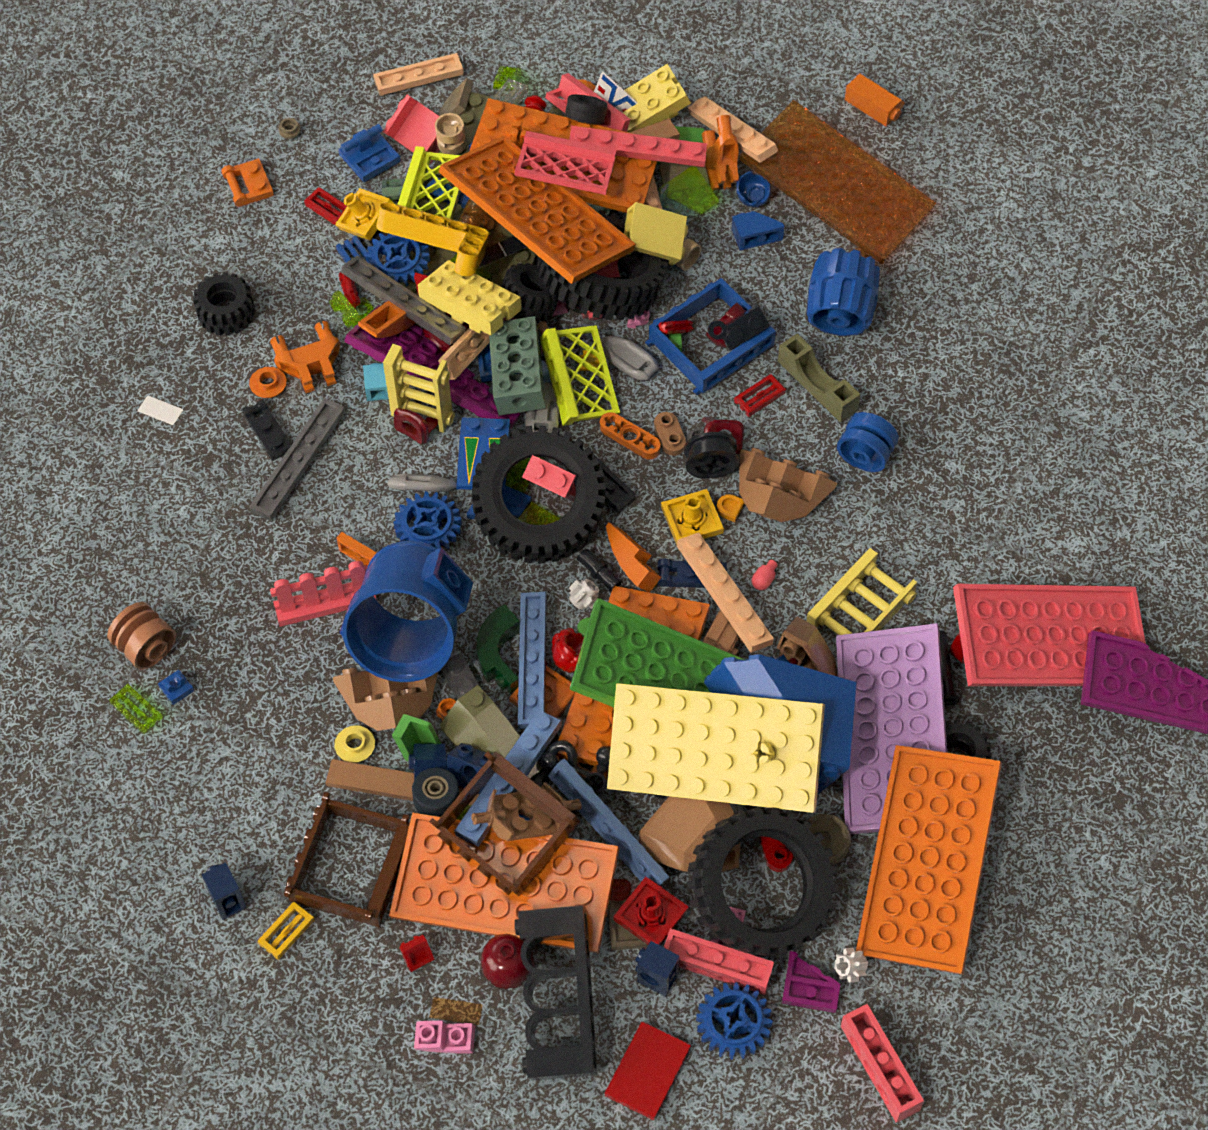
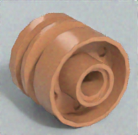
[107,602,177,670]

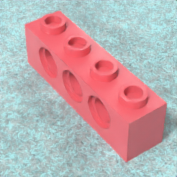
[841,1004,924,1123]

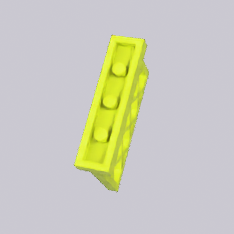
[397,146,461,219]
[540,325,620,426]

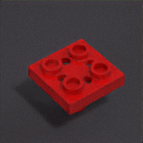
[613,876,689,946]

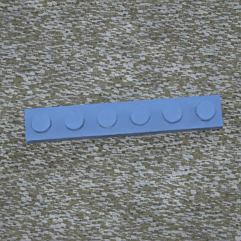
[518,592,547,729]
[454,710,562,846]
[548,759,669,887]

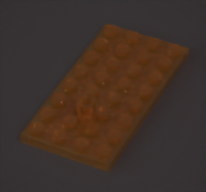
[739,100,936,264]

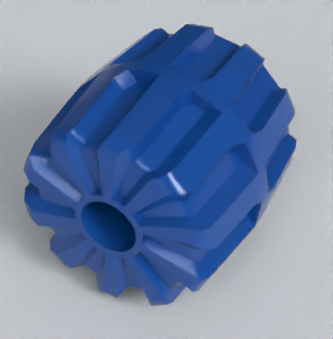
[806,248,880,336]

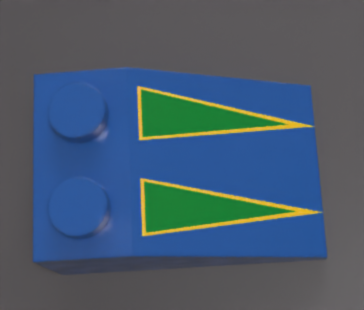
[457,417,511,491]

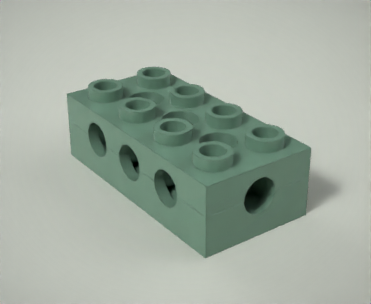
[489,316,546,415]

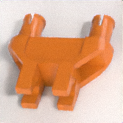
[702,115,739,191]
[270,321,340,393]

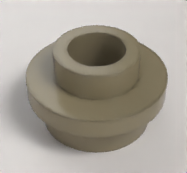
[278,118,301,139]

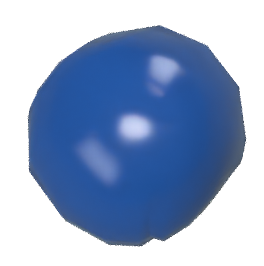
[736,171,771,207]

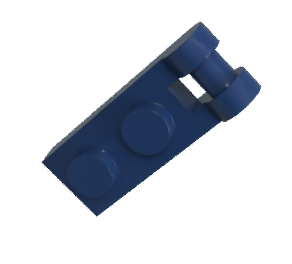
[657,558,727,588]

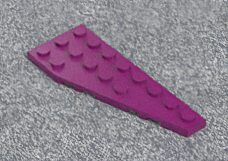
[344,305,520,429]
[1080,630,1208,734]

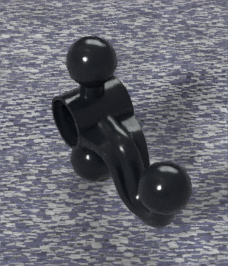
[539,740,611,797]

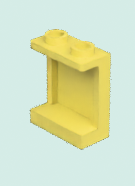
[624,202,688,266]

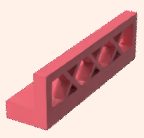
[545,73,630,132]
[664,928,774,995]

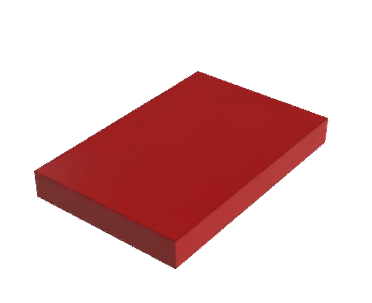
[604,1021,691,1121]

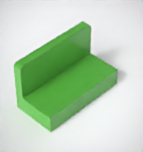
[392,714,441,761]

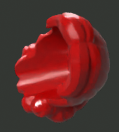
[552,628,584,673]

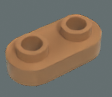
[654,412,686,456]

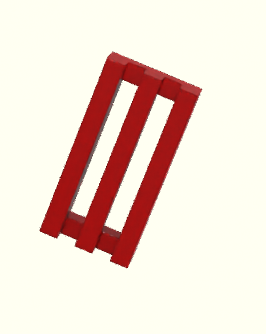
[304,187,347,226]
[734,374,786,417]

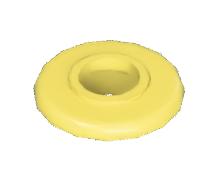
[334,726,375,763]

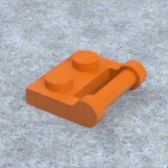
[221,158,274,207]

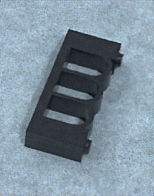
[514,905,597,1080]

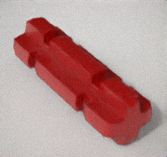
[338,272,361,309]
[658,320,693,334]

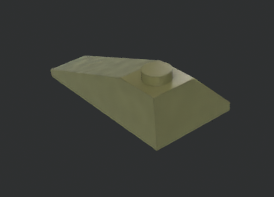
[439,685,542,779]

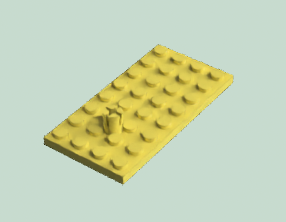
[607,683,825,813]

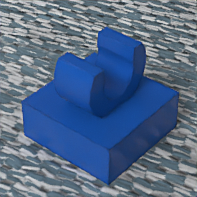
[158,670,194,705]

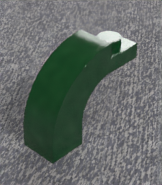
[476,604,520,695]

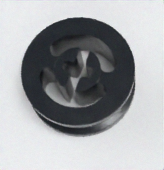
[684,432,739,479]

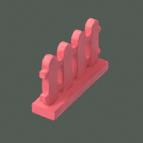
[270,561,376,627]

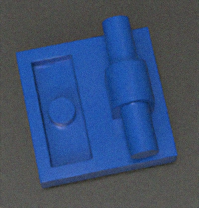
[338,124,401,182]

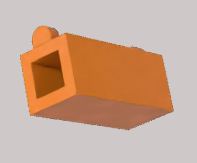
[845,74,905,126]

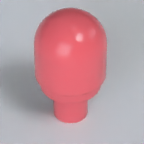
[751,560,778,590]

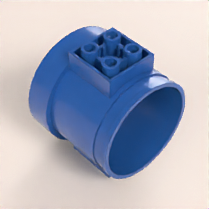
[339,541,473,682]

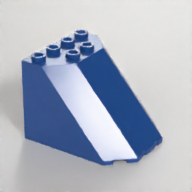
[704,654,857,795]

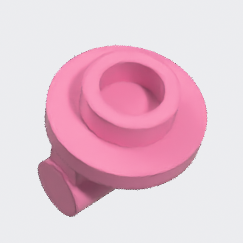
[627,310,650,328]

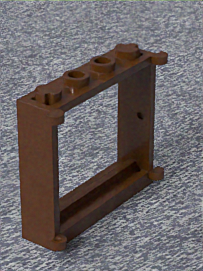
[429,751,580,896]
[284,791,410,928]

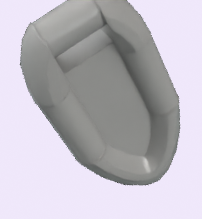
[600,336,659,381]
[525,382,560,433]
[387,474,457,492]

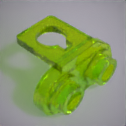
[329,290,374,328]

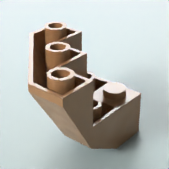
[739,448,837,522]
[777,616,838,677]
[333,667,438,731]
[639,796,740,872]

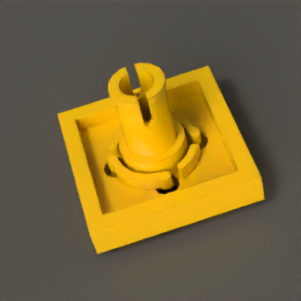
[335,188,393,241]
[661,489,724,545]

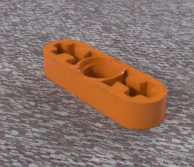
[600,412,661,460]

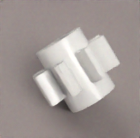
[569,579,599,610]
[834,948,868,983]

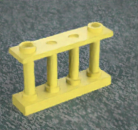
[383,344,455,433]
[807,548,917,635]

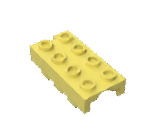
[622,64,691,133]
[418,260,521,336]

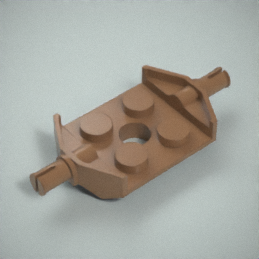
[471,783,582,841]

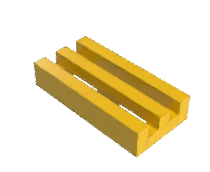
[257,902,315,960]

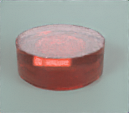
[610,879,632,901]

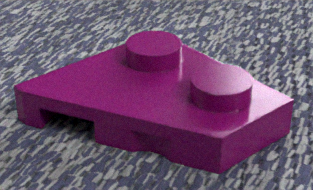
[782,951,840,1013]

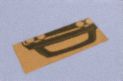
[429,997,483,1025]

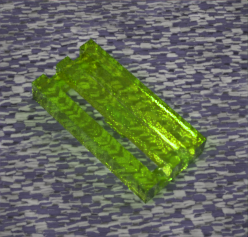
[109,683,163,734]

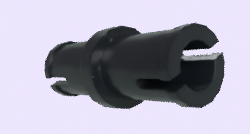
[576,548,622,592]

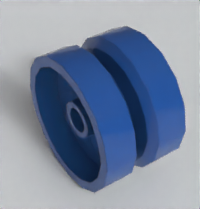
[837,412,899,473]

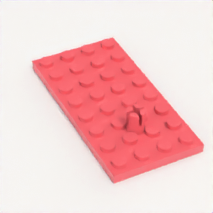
[953,584,1146,686]

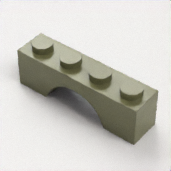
[778,334,861,423]

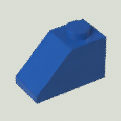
[731,211,784,251]

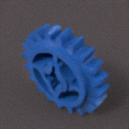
[366,233,430,287]
[393,491,462,549]
[696,982,772,1060]

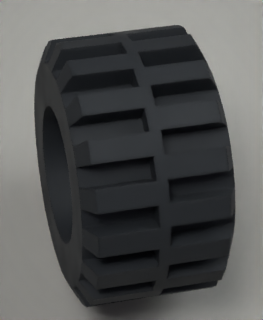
[501,263,559,323]
[193,272,255,336]
[945,720,992,759]

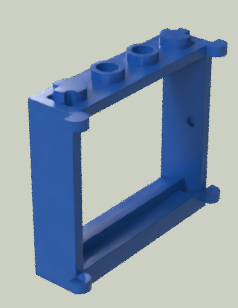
[645,278,776,395]

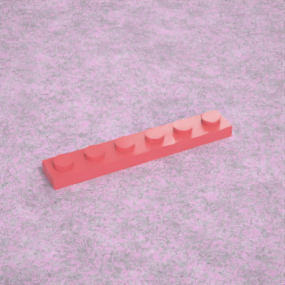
[570,126,707,167]

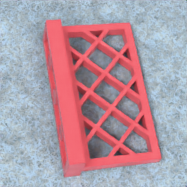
[514,131,616,195]

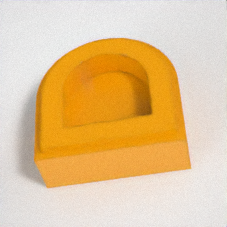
[717,494,745,523]

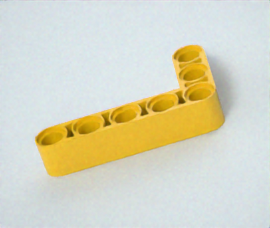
[376,202,489,276]

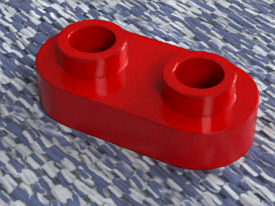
[758,837,793,872]

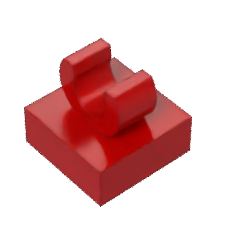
[399,934,435,972]

